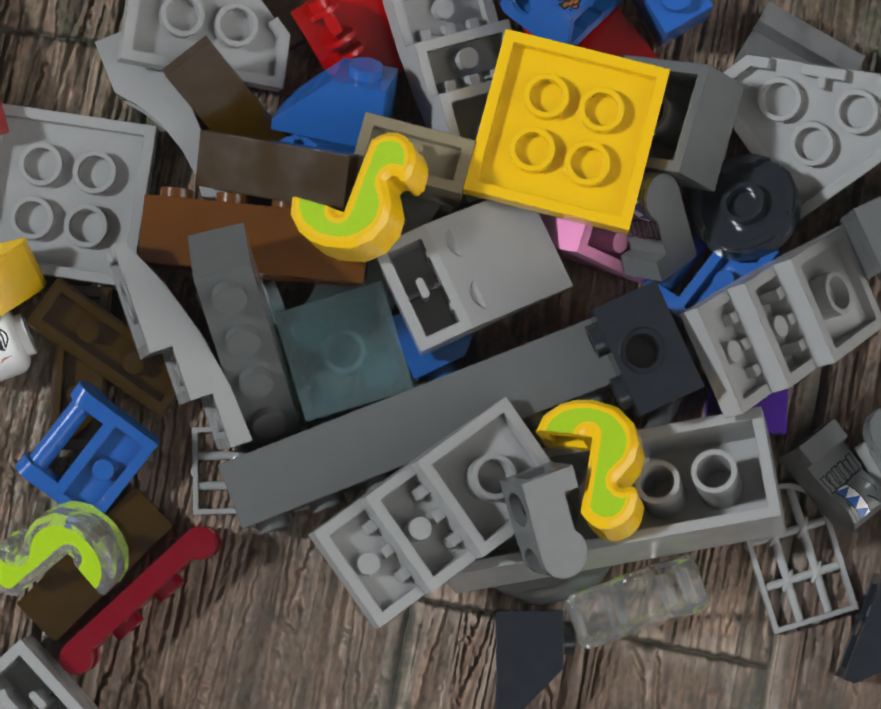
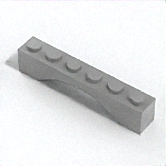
[95,31,286,330]

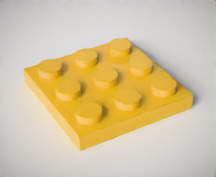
[463,29,670,235]

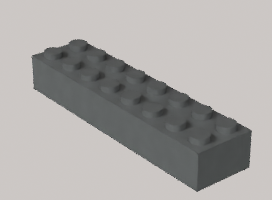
[218,319,656,535]

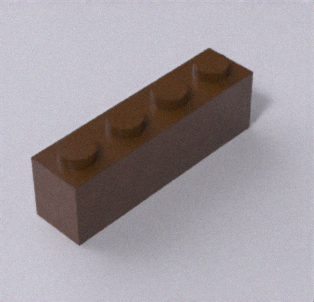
[138,187,369,289]

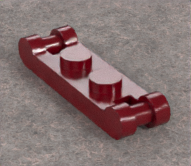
[59,526,222,675]

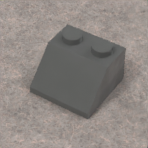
[620,55,745,192]

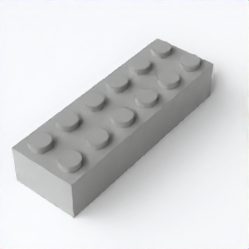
[446,406,787,594]

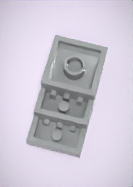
[382,0,512,204]
[680,225,881,419]
[105,241,252,450]
[308,397,571,629]

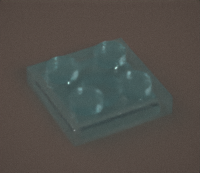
[274,281,414,422]

